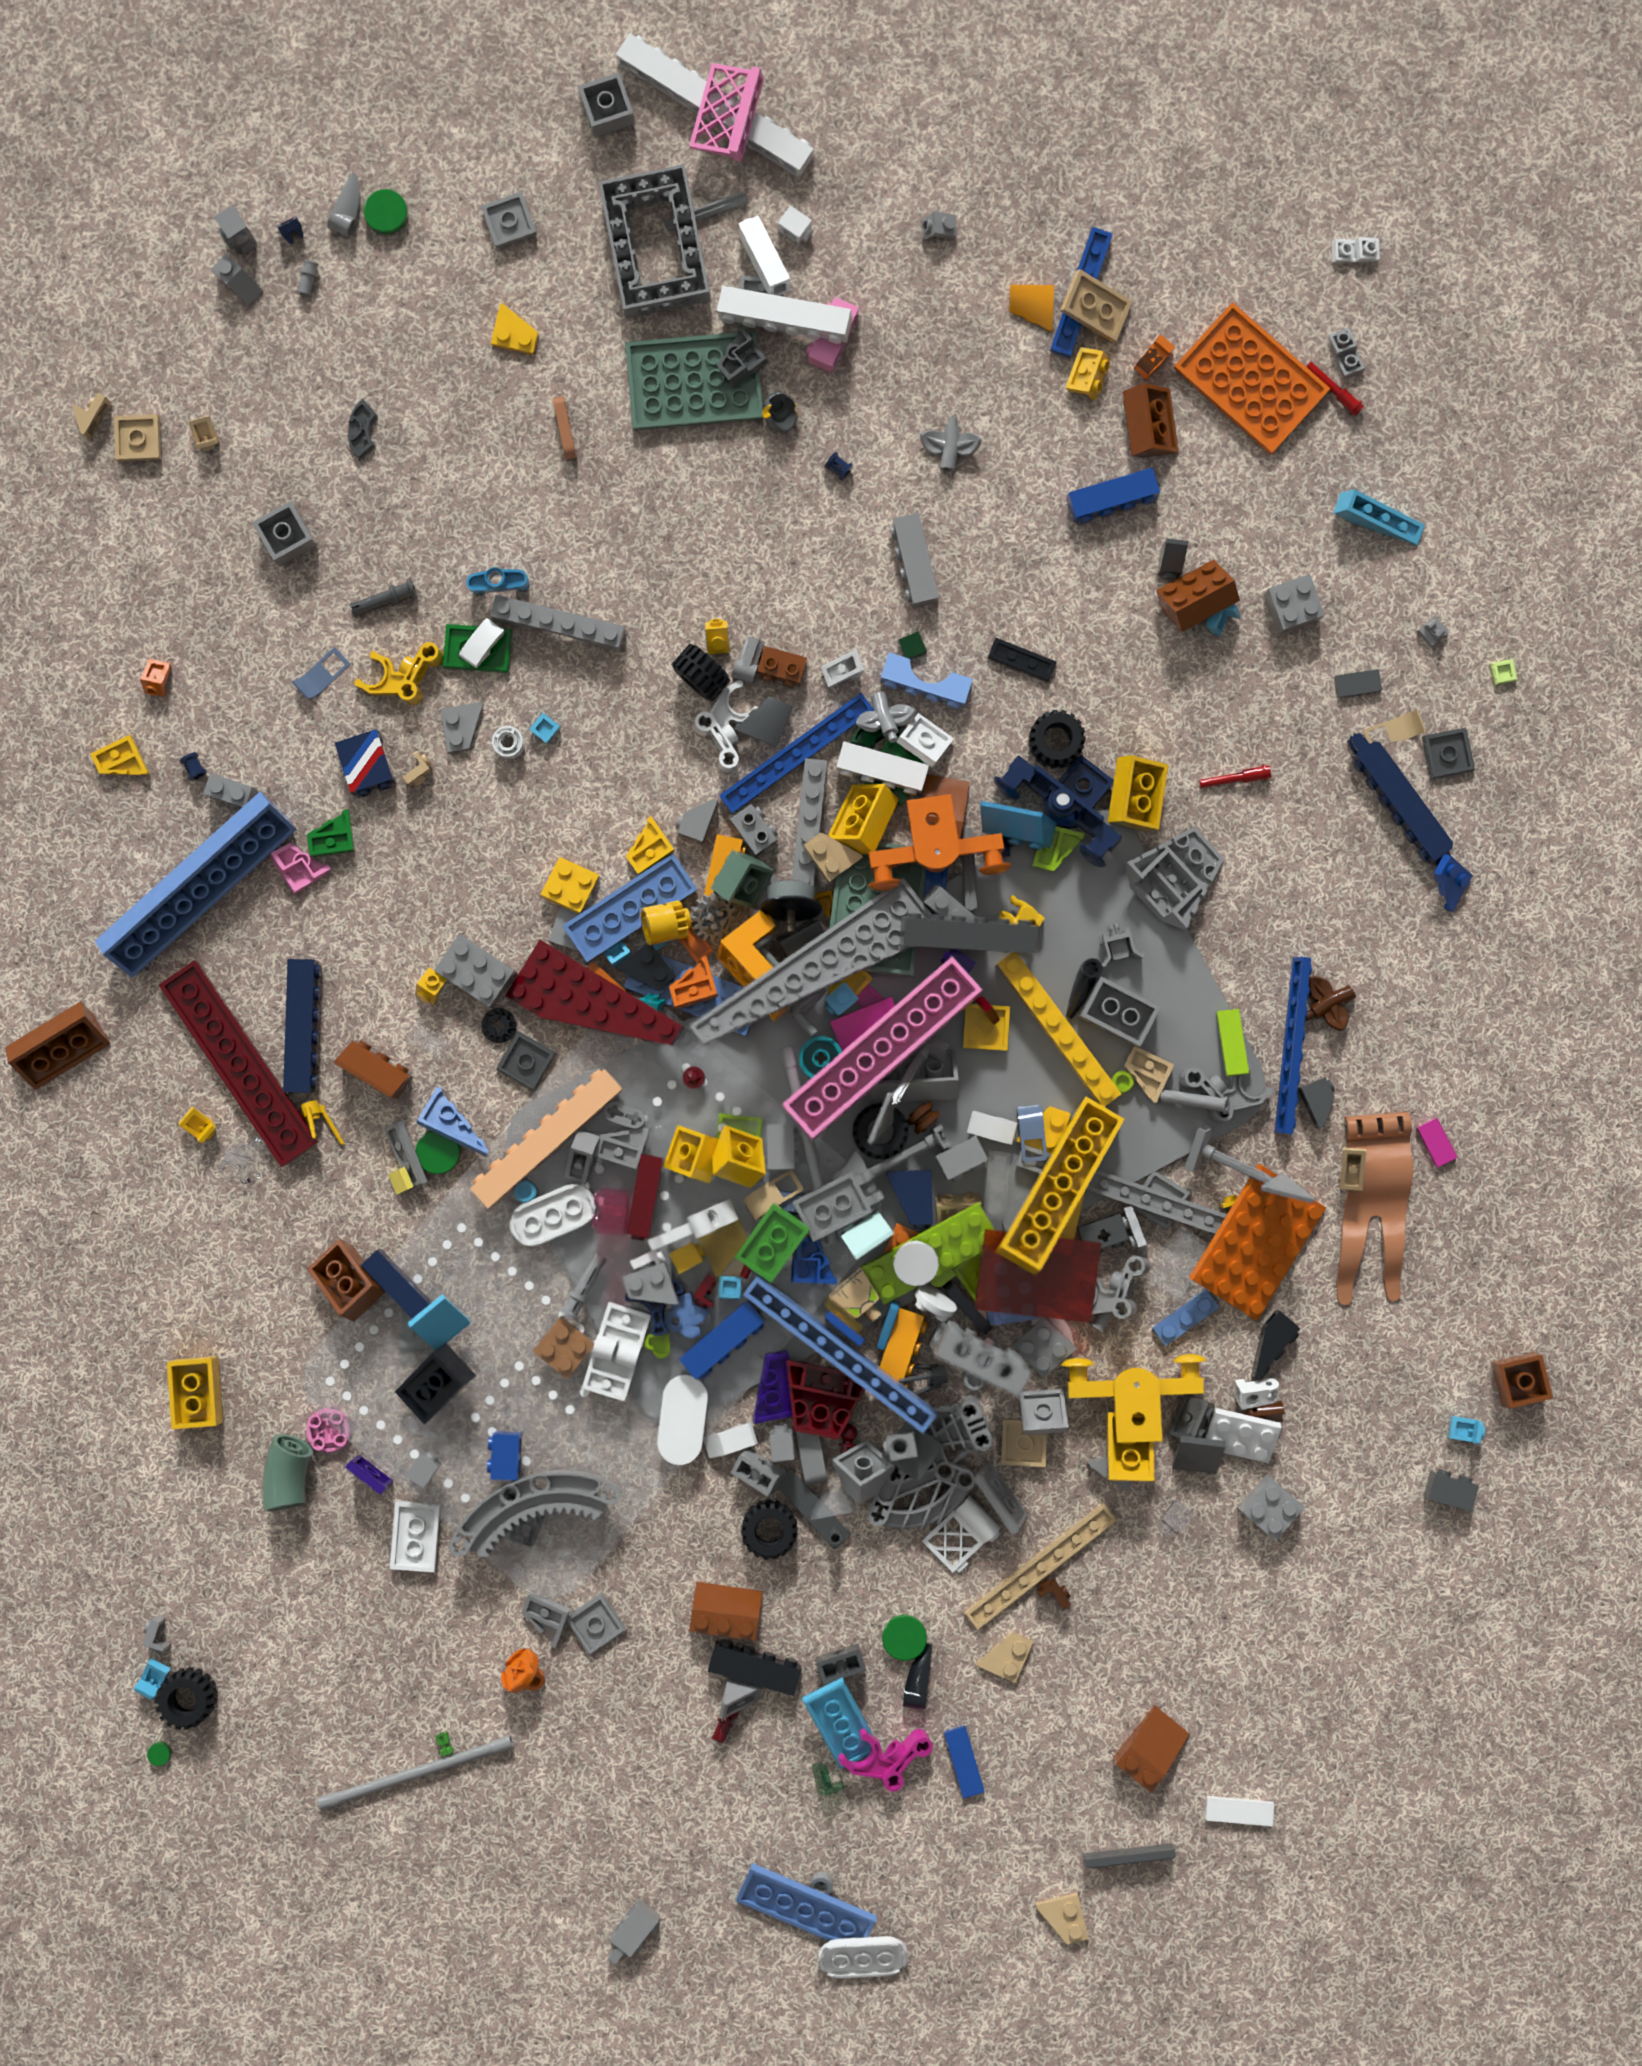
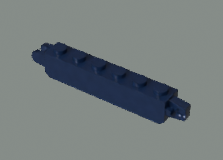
[1347,733,1453,867]

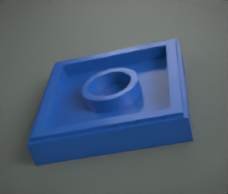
[825,1308,865,1346]

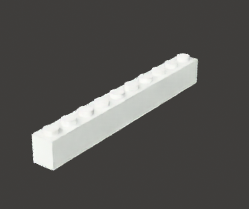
[616,33,814,178]

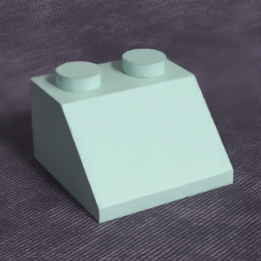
[841,1210,894,1259]

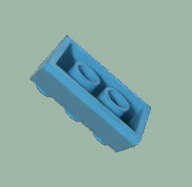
[980,801,1057,850]

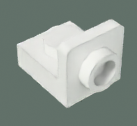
[630,1249,666,1270]

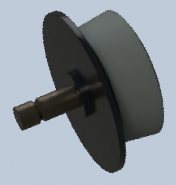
[760,880,822,934]

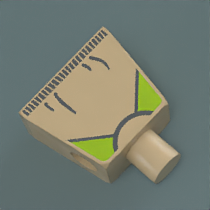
[829,1266,881,1323]

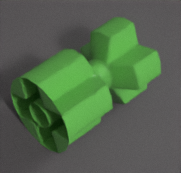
[435,1731,453,1757]

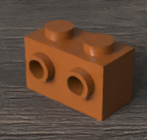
[757,646,807,688]

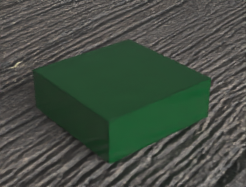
[898,631,927,659]

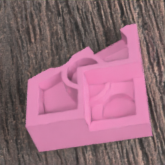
[270,843,331,895]

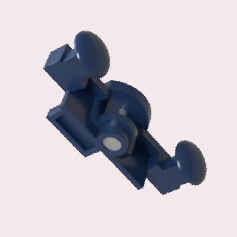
[994,755,1122,867]

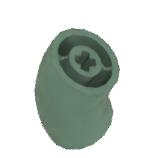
[262,1434,313,1512]

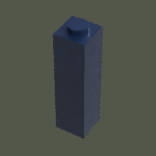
[361,1249,432,1319]

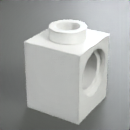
[778,205,813,245]

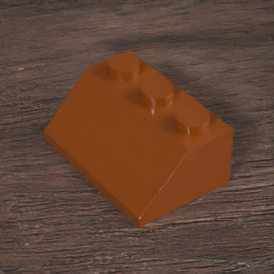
[1123,383,1179,458]
[334,1040,412,1099]
[689,1581,763,1641]

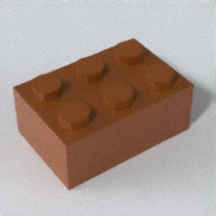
[1156,560,1240,632]
[307,1239,386,1322]

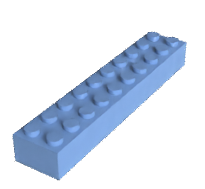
[95,791,297,978]

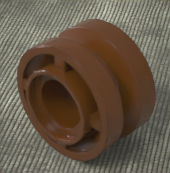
[906,1101,941,1135]

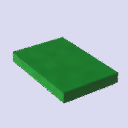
[443,624,512,673]

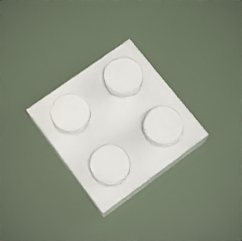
[896,713,954,767]

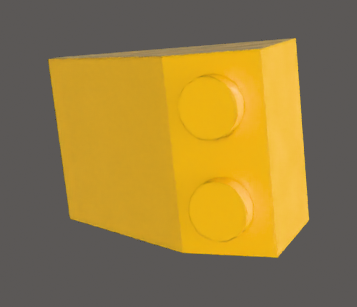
[1106,1412,1154,1482]

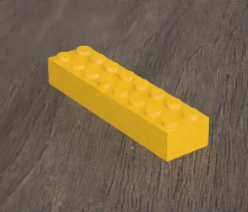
[996,1097,1124,1275]

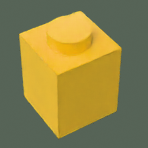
[669,1241,705,1274]

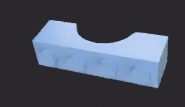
[880,652,973,709]

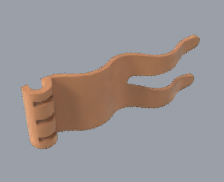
[1336,1112,1413,1305]

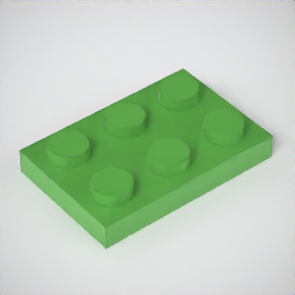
[734,1202,810,1283]

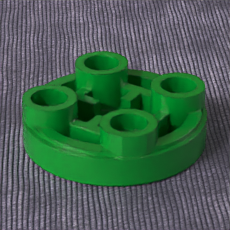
[363,189,408,235]
[415,1131,461,1174]
[882,1614,927,1661]

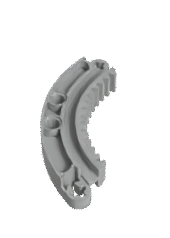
[449,1470,622,1558]

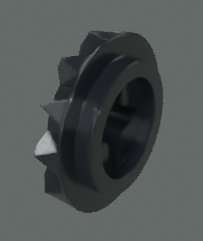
[481,1008,517,1043]

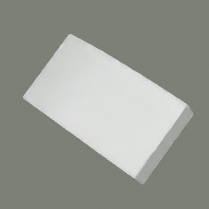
[1331,237,1380,263]
[459,618,504,668]
[967,1111,1019,1145]

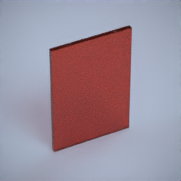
[974,1229,1101,1323]

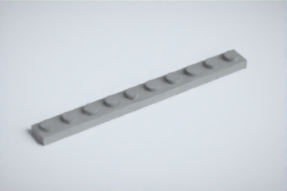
[1016,1145,1227,1234]

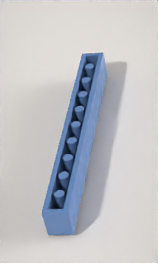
[743,1275,938,1433]

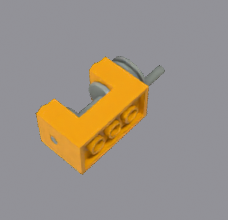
[716,910,827,1037]

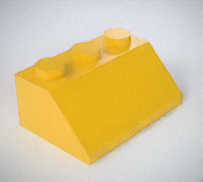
[828,784,899,854]

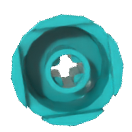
[799,1036,842,1079]

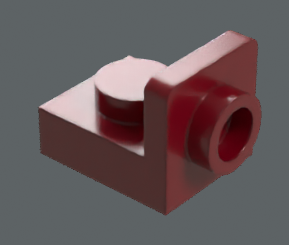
[693,1272,717,1309]

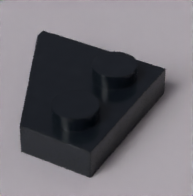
[616,943,676,991]

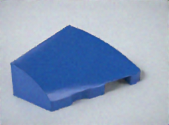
[791,1238,837,1284]

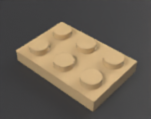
[1060,269,1132,342]

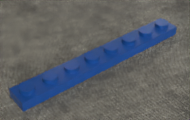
[719,693,874,814]
[1274,957,1312,1134]

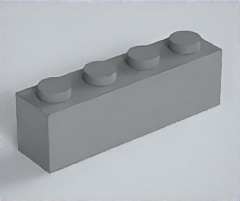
[889,513,939,608]

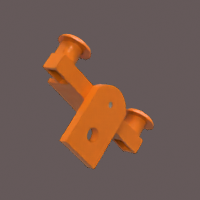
[868,794,1011,891]

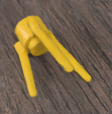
[301,1100,344,1151]

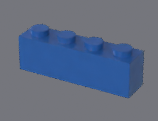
[1067,467,1160,524]
[679,1300,765,1380]

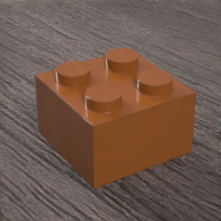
[1491,1352,1553,1409]

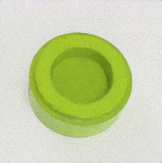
[1112,1070,1134,1093]

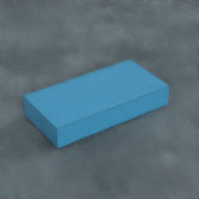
[876,1300,900,1350]

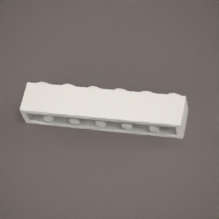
[717,286,853,344]

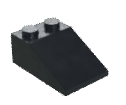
[395,1343,476,1425]

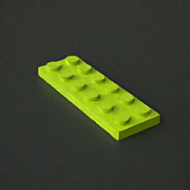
[862,1202,1001,1305]

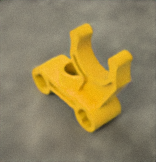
[354,642,444,705]

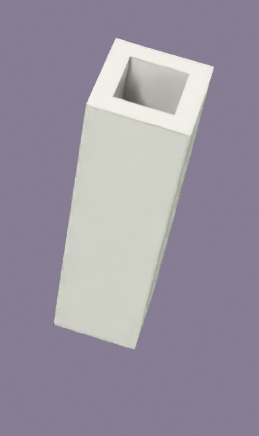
[738,216,790,296]

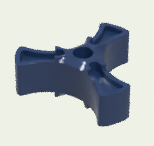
[625,1279,685,1337]

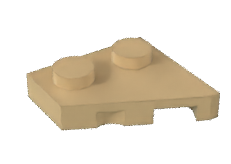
[976,1631,1033,1683]

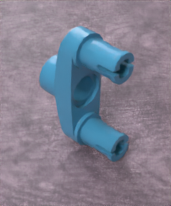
[466,567,529,595]

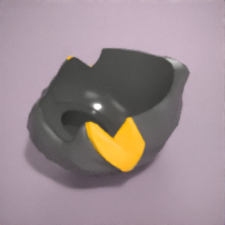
[762,390,799,434]

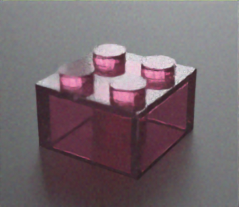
[592,1187,630,1235]

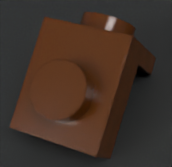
[1036,1578,1071,1610]

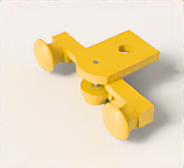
[1061,1354,1207,1443]

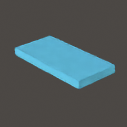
[802,1678,874,1770]

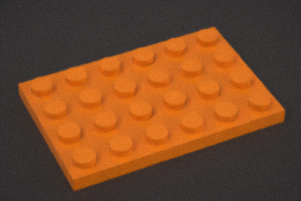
[1173,302,1331,455]
[1189,1163,1326,1321]

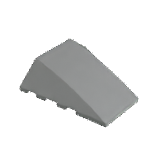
[1125,827,1224,930]

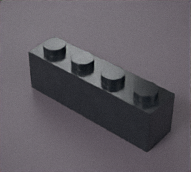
[707,1639,801,1696]

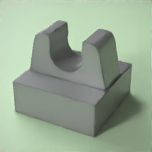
[1417,616,1449,647]

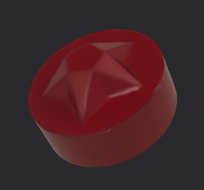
[683,1066,705,1089]

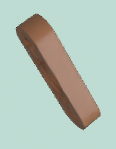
[553,396,577,460]

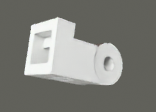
[1234,1378,1279,1409]

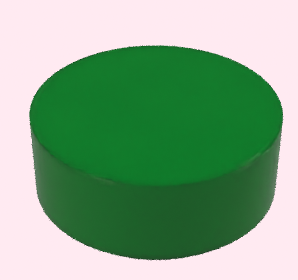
[147,1742,171,1766]

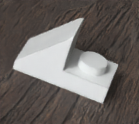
[821,650,864,687]

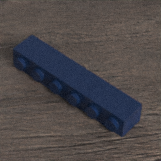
[283,959,322,1093]

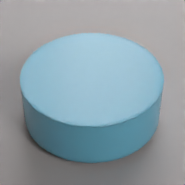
[514,1180,537,1203]

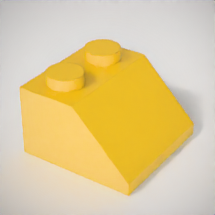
[663,1125,718,1183]
[712,1125,766,1188]

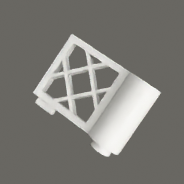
[922,1495,1001,1573]

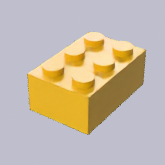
[1107,755,1169,831]
[167,1356,223,1430]

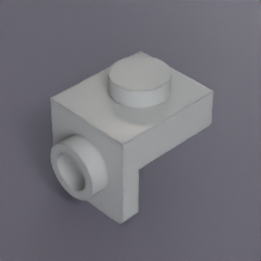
[921,211,957,241]
[143,1615,171,1653]

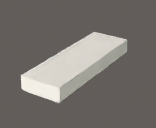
[1205,1796,1274,1826]

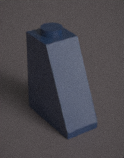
[886,1170,933,1229]

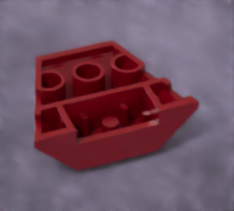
[786,1360,866,1440]

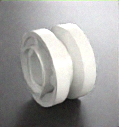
[492,726,525,759]

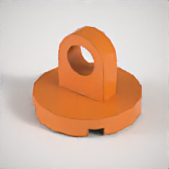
[501,1648,545,1693]

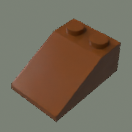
[922,774,970,839]
[1113,1705,1190,1792]

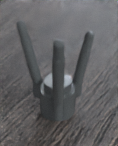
[899,1363,947,1396]

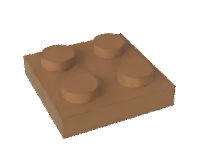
[533,1316,595,1379]

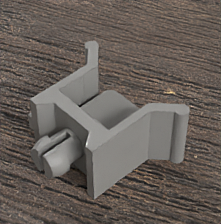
[1099,923,1145,968]

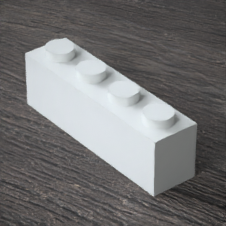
[836,741,929,795]

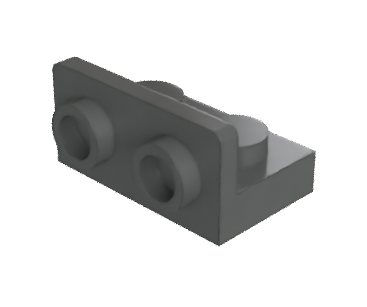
[1168,1394,1215,1439]

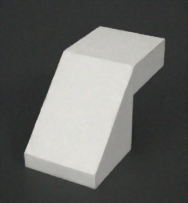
[703,1422,758,1458]

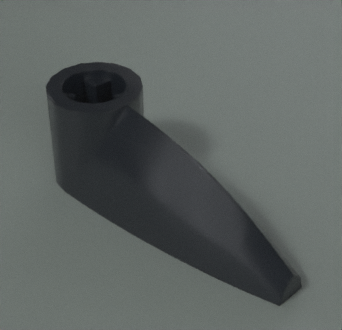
[1066,958,1102,1019]
[903,1644,932,1710]

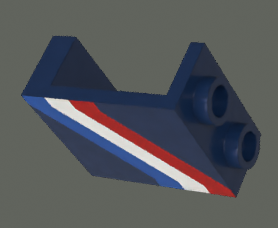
[334,729,396,797]

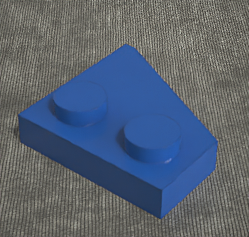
[1434,854,1473,912]

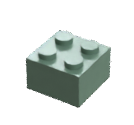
[711,850,775,909]

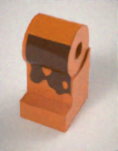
[1133,334,1175,381]

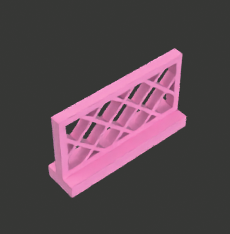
[689,63,764,162]

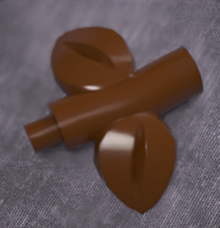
[1306,976,1356,1031]

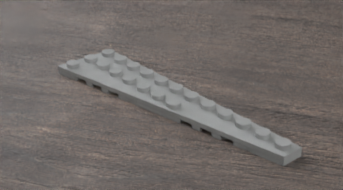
[689,878,931,1046]

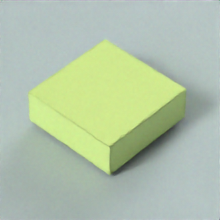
[1490,659,1518,686]

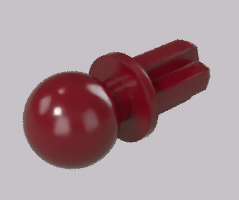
[839,1424,858,1455]
[712,1711,739,1744]

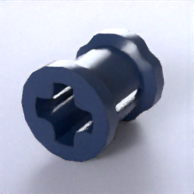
[824,452,853,481]
[179,752,207,781]

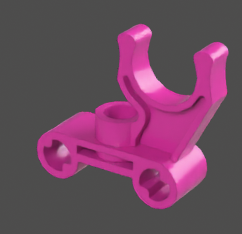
[838,1728,933,1792]

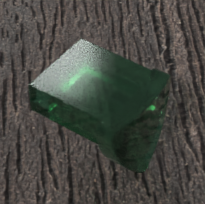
[812,1762,844,1796]

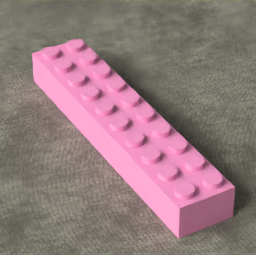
[782,957,982,1141]

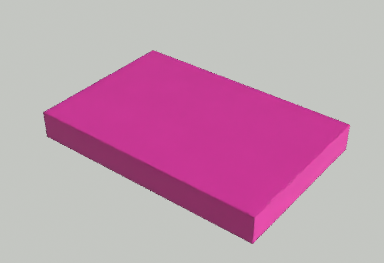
[829,996,895,1052]

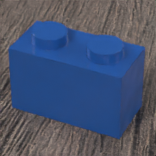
[487,1431,522,1481]

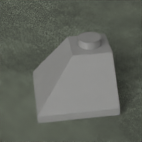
[832,1440,895,1505]

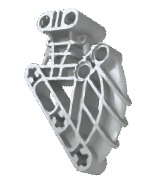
[868,1395,993,1532]

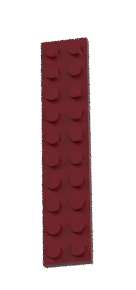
[159,960,320,1167]

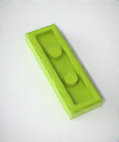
[1216,1009,1249,1077]

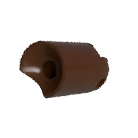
[1245,1401,1285,1422]

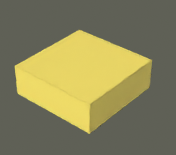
[388,1167,413,1195]

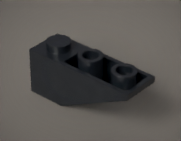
[1251,1309,1301,1379]

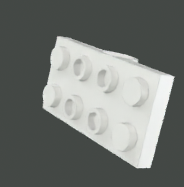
[582,1302,652,1402]

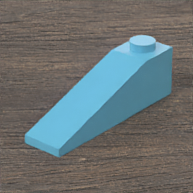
[1333,489,1425,545]

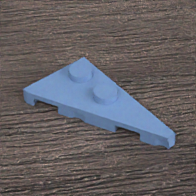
[417,1086,489,1157]

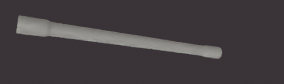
[779,1046,839,1244]
[317,1735,514,1811]

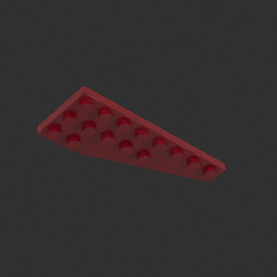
[505,940,684,1046]

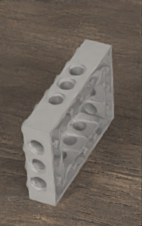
[599,164,712,318]
[929,1318,1031,1396]

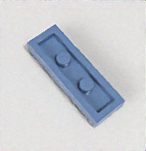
[1152,1289,1219,1346]

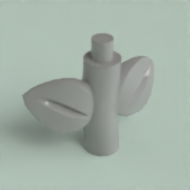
[920,416,982,472]
[856,692,917,743]

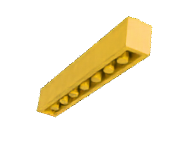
[995,952,1121,1107]

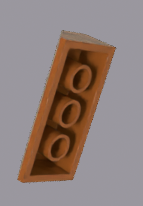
[5,1001,110,1090]

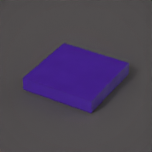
[345,1455,393,1495]

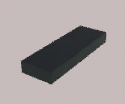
[987,637,1057,683]

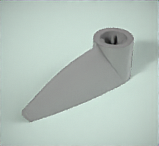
[327,173,360,237]

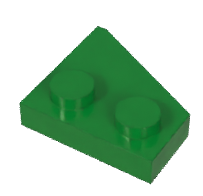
[307,809,355,858]

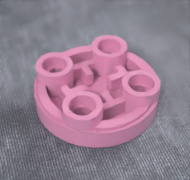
[306,1407,352,1453]

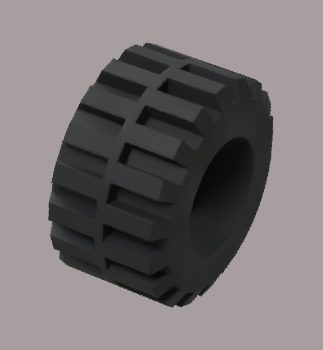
[672,644,730,701]
[1028,710,1086,769]
[853,1103,909,1159]
[741,1499,798,1560]
[155,1667,218,1730]

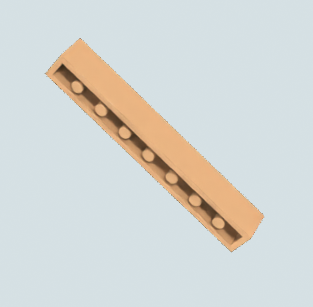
[470,1069,624,1209]

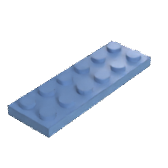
[562,853,698,963]
[624,946,752,1037]
[735,1863,877,1941]

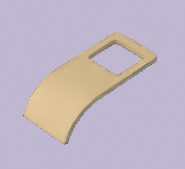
[1364,709,1426,744]
[743,1170,804,1220]

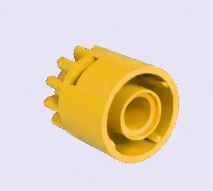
[640,900,692,946]

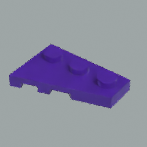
[752,1350,792,1424]

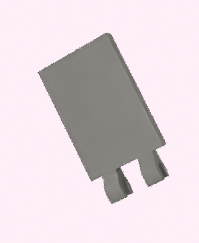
[793,1169,884,1242]

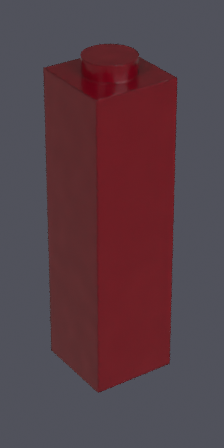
[626,1154,664,1241]

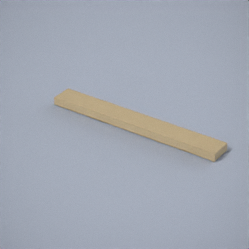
[964,1502,1118,1631]

